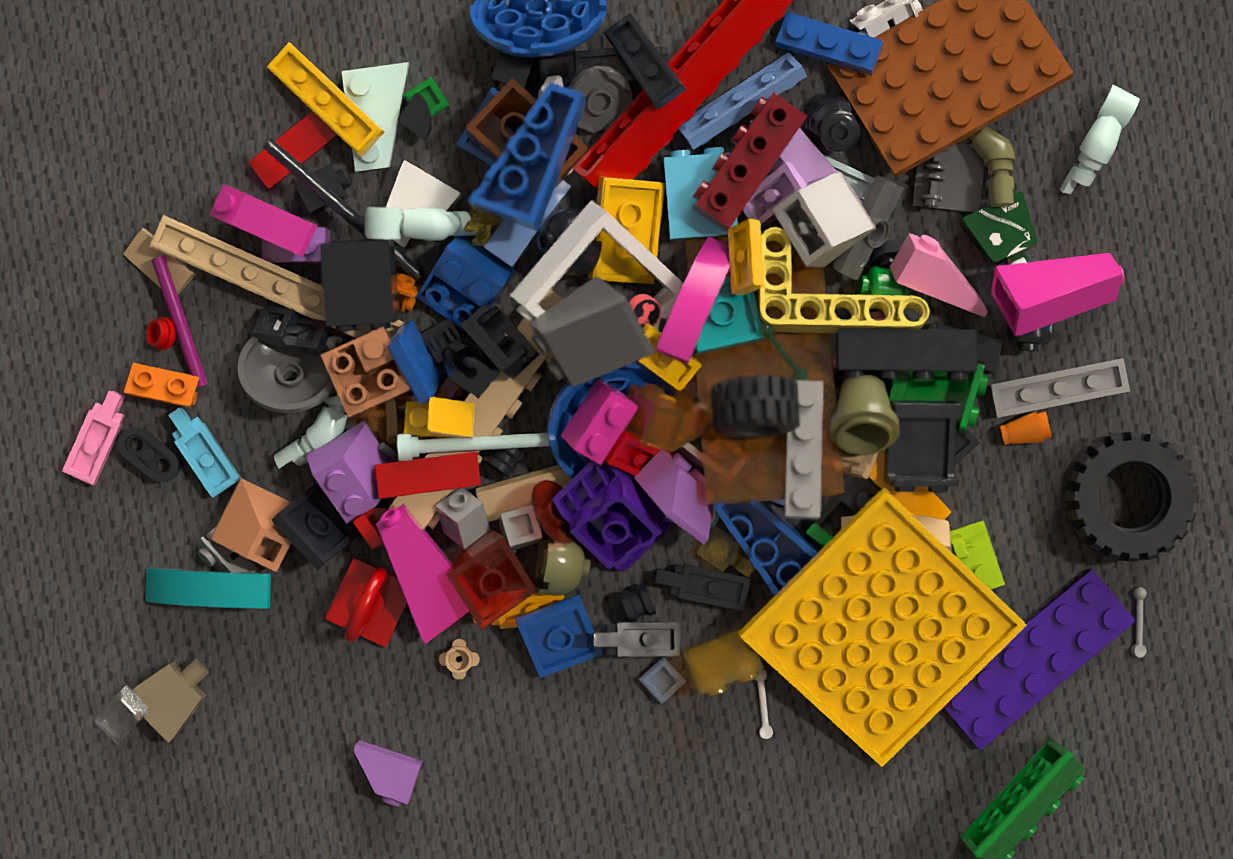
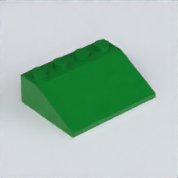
[959,738,1086,859]

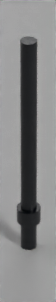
[262,137,424,282]

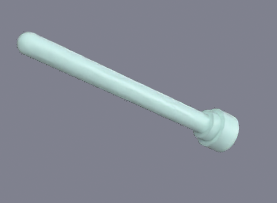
[397,433,550,461]

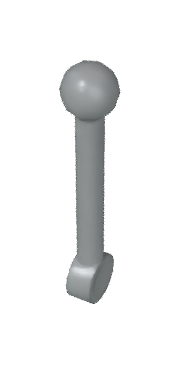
[1131,587,1147,658]

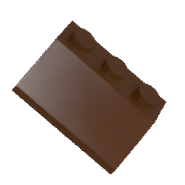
[466,78,588,189]

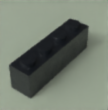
[836,328,977,382]

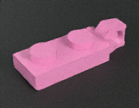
[62,391,125,485]

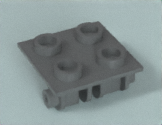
[912,143,985,212]

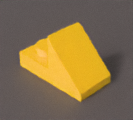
[404,397,475,438]

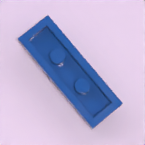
[775,12,884,76]

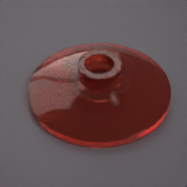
[532,480,577,544]

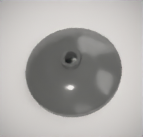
[238,336,336,413]

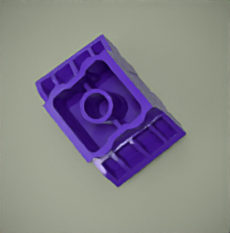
[553,460,675,571]

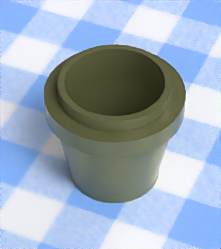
[830,375,900,455]

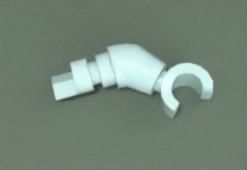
[1060,85,1140,194]
[365,207,482,241]
[274,389,347,468]

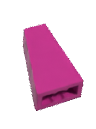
[991,253,1124,336]
[376,504,480,644]

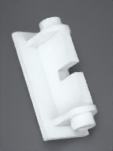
[850,0,923,37]

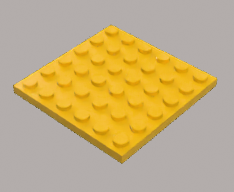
[738,487,1027,767]

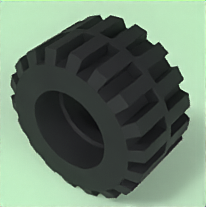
[711,375,800,438]

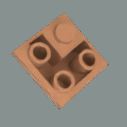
[321,327,411,418]
[210,478,291,572]

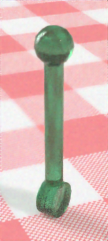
[759,324,808,381]

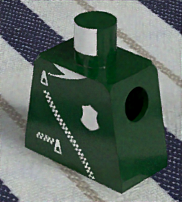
[960,191,1037,267]

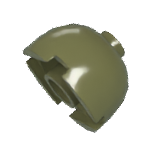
[535,527,590,596]

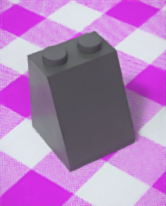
[529,276,655,387]

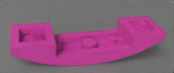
[656,236,730,364]

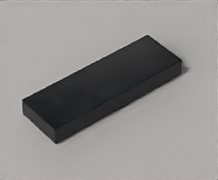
[603,13,686,110]

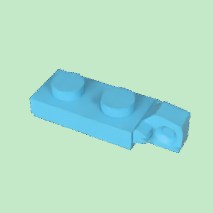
[168,407,241,498]

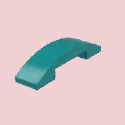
[145,568,271,608]

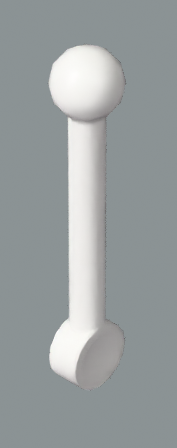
[754,668,773,739]

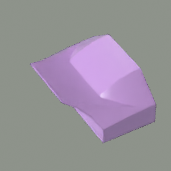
[743,158,807,228]

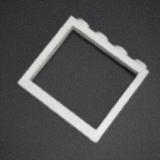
[510,201,684,330]

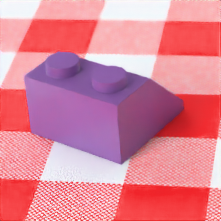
[306,421,392,523]
[634,448,715,544]

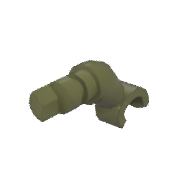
[958,126,1016,207]

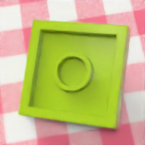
[950,520,1005,589]

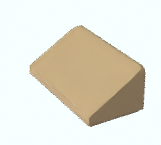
[124,228,196,295]

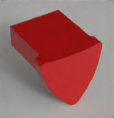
[353,507,389,549]

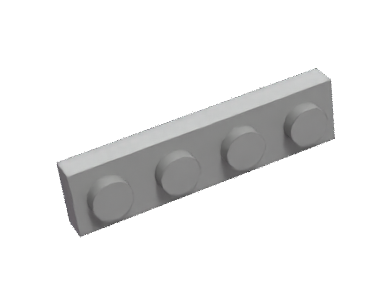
[989,358,1130,418]
[784,380,823,520]

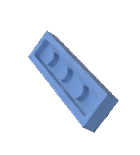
[678,52,807,150]

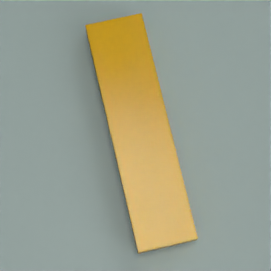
[267,42,385,157]

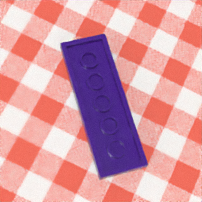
[944,568,1136,750]

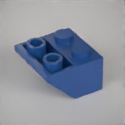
[416,236,516,331]

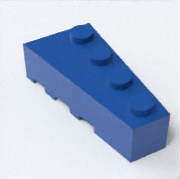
[468,82,586,231]
[714,477,820,596]

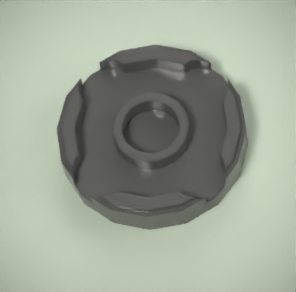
[568,66,633,133]

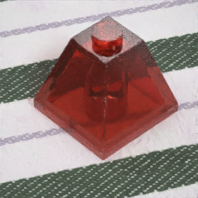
[445,529,538,630]

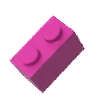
[560,379,638,465]

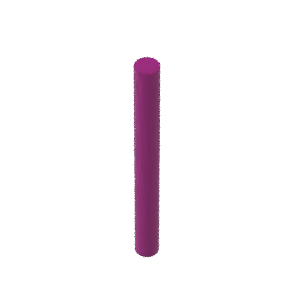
[151,255,208,388]

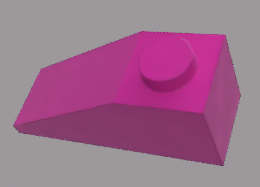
[210,184,317,257]

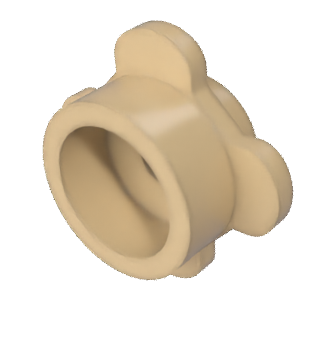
[439,639,480,679]

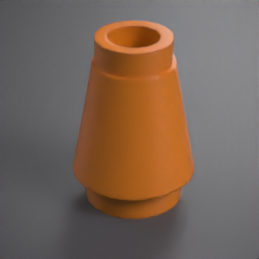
[1000,410,1052,445]

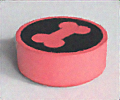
[629,294,661,328]

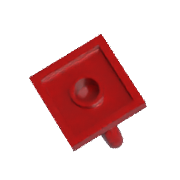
[325,557,407,647]

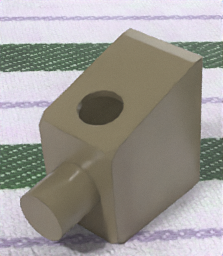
[123,659,209,743]

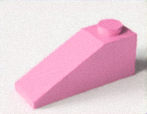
[890,233,988,317]

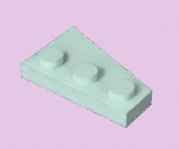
[342,62,409,173]

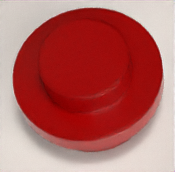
[146,317,177,351]

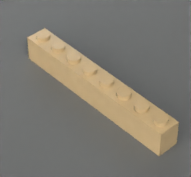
[389,289,564,529]

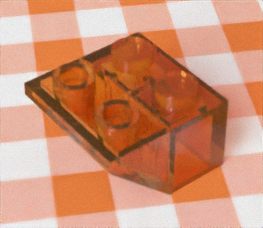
[625,383,713,452]

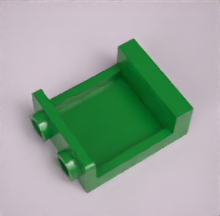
[889,364,989,435]

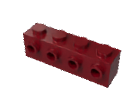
[692,92,807,231]

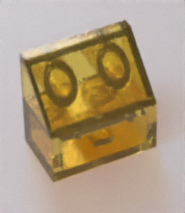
[682,625,763,697]

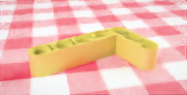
[757,227,929,333]

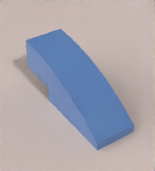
[484,181,571,268]

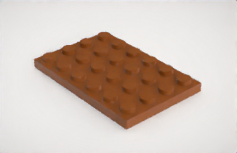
[827,0,1074,178]

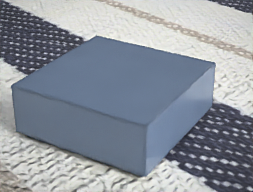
[639,657,686,704]

